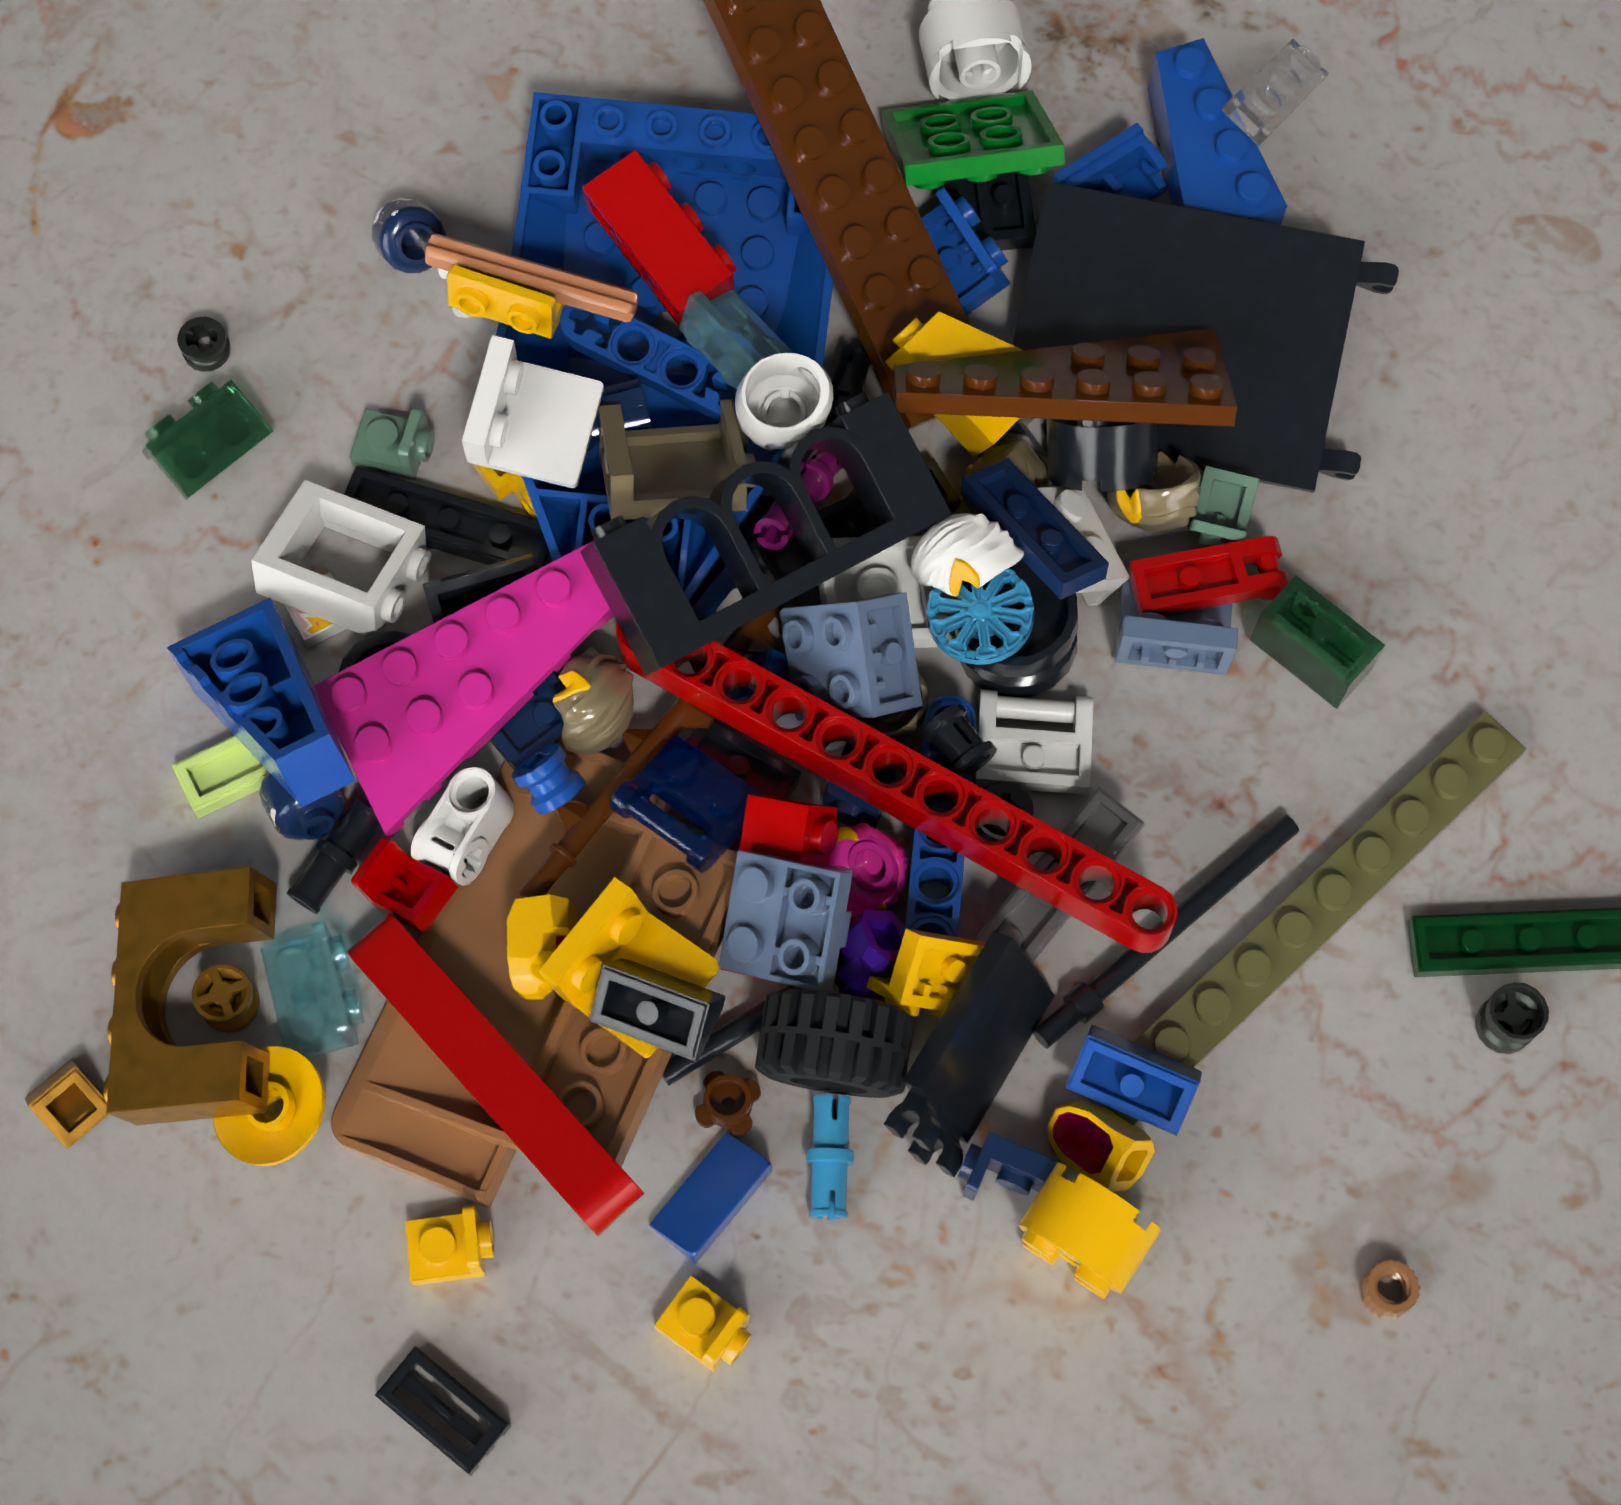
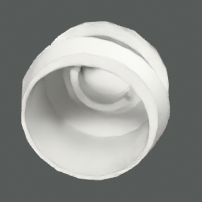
[735,353,833,451]

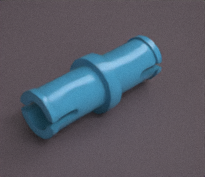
[806,1094,854,1220]

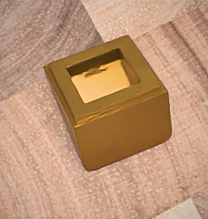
[25,1060,109,1149]

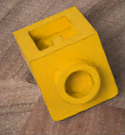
[405,1206,495,1286]
[654,1275,752,1372]

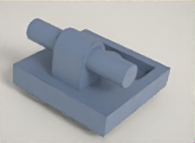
[719,850,853,992]

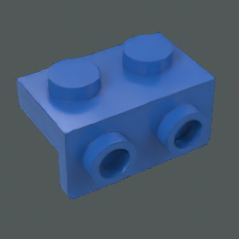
[921,187,1011,316]

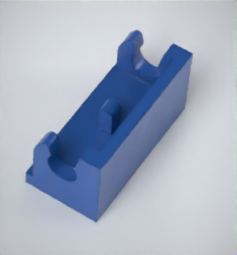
[1053,123,1167,201]

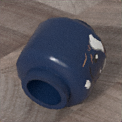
[372,198,446,273]
[259,771,345,840]

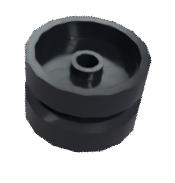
[955,559,1078,698]

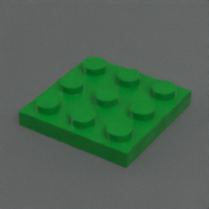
[881,90,1065,189]

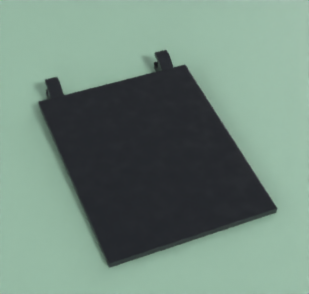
[1006,181,1399,493]

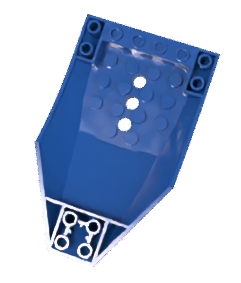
[496,92,833,602]

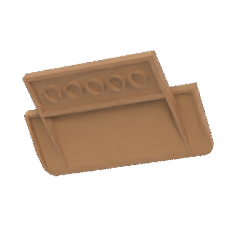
[331,740,738,1209]

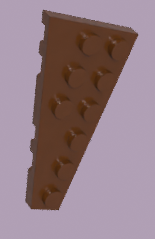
[893,328,1238,427]

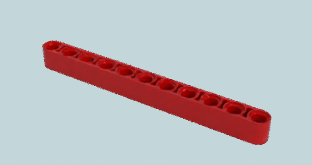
[616,623,1178,953]

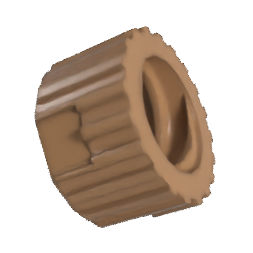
[1361,1259,1421,1318]

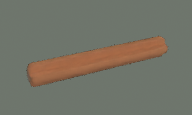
[425,234,639,323]

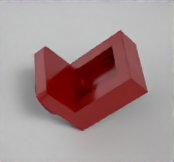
[351,837,458,934]

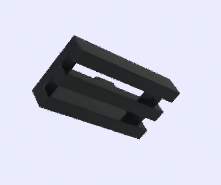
[375,1346,511,1476]

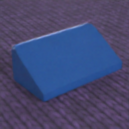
[1065,1025,1202,1136]
[649,1132,772,1264]

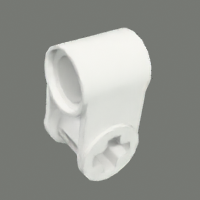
[411,767,514,886]

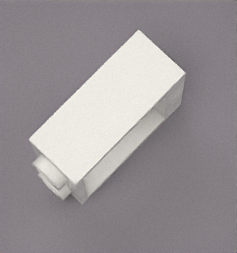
[251,480,431,637]

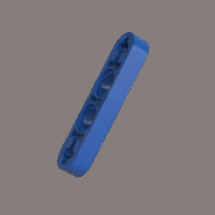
[560,305,745,422]

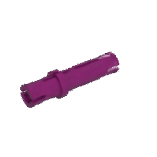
[754,450,843,550]

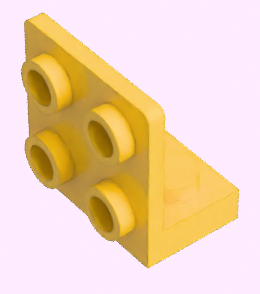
[539,877,720,1058]

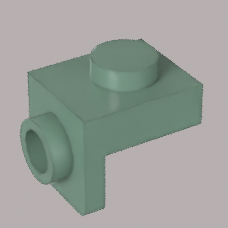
[1189,466,1259,546]

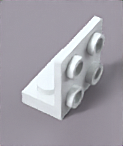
[462,335,604,488]

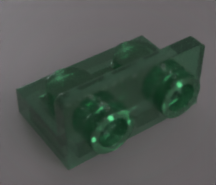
[142,380,273,500]

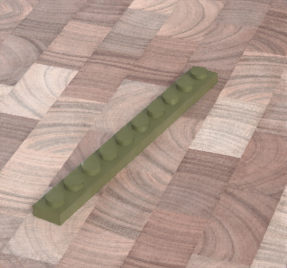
[1096,710,1527,1126]

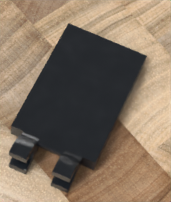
[884,931,1055,1177]

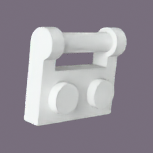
[974,689,1093,795]

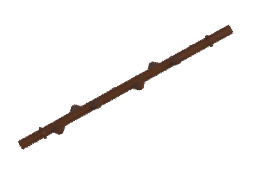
[516,488,857,899]

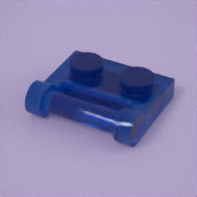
[609,734,765,873]

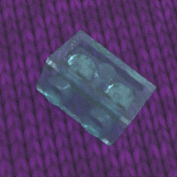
[679,289,793,390]
[260,921,364,1059]

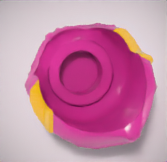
[828,823,909,922]

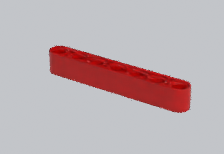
[346,913,644,1236]

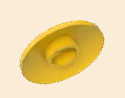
[213,1046,326,1166]

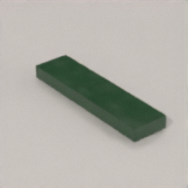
[1407,908,1621,977]

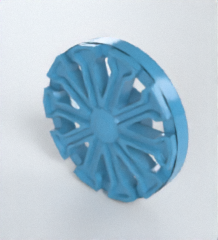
[926,568,1034,665]

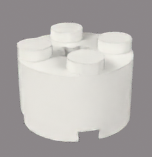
[919,0,1031,101]

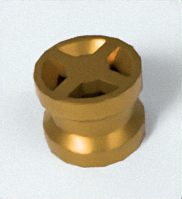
[192,964,260,1033]

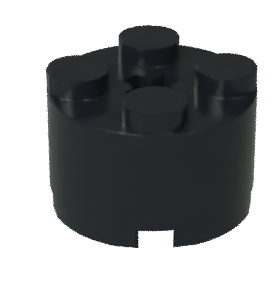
[1047,419,1158,492]

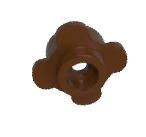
[695,1071,761,1136]

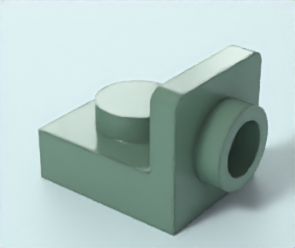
[349,407,435,480]

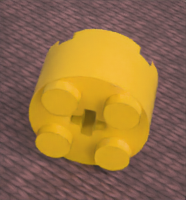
[1018,1163,1161,1299]

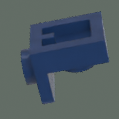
[958,1132,1056,1201]

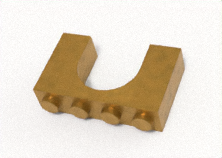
[104,866,277,1125]

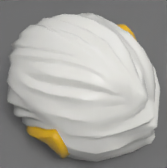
[911,513,1024,597]

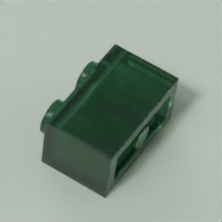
[1250,575,1385,709]

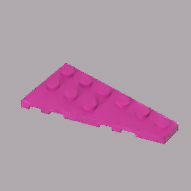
[313,540,614,839]

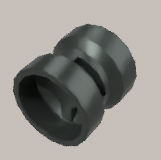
[1475,982,1549,1054]

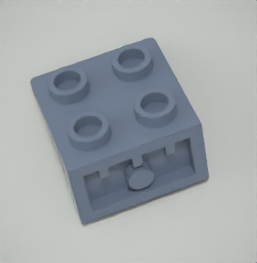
[1115,558,1238,675]
[780,592,923,721]

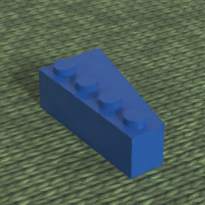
[1148,38,1287,225]
[167,598,356,807]

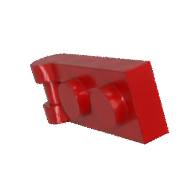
[1127,536,1292,616]

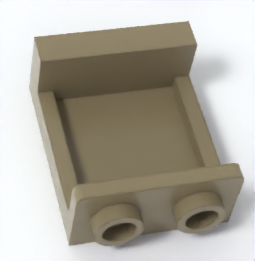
[598,399,756,520]

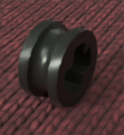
[177,316,231,372]

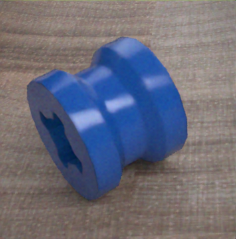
[511,743,585,815]

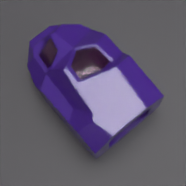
[834,909,905,997]

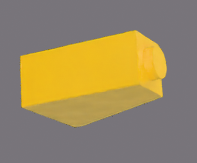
[885,311,1022,457]

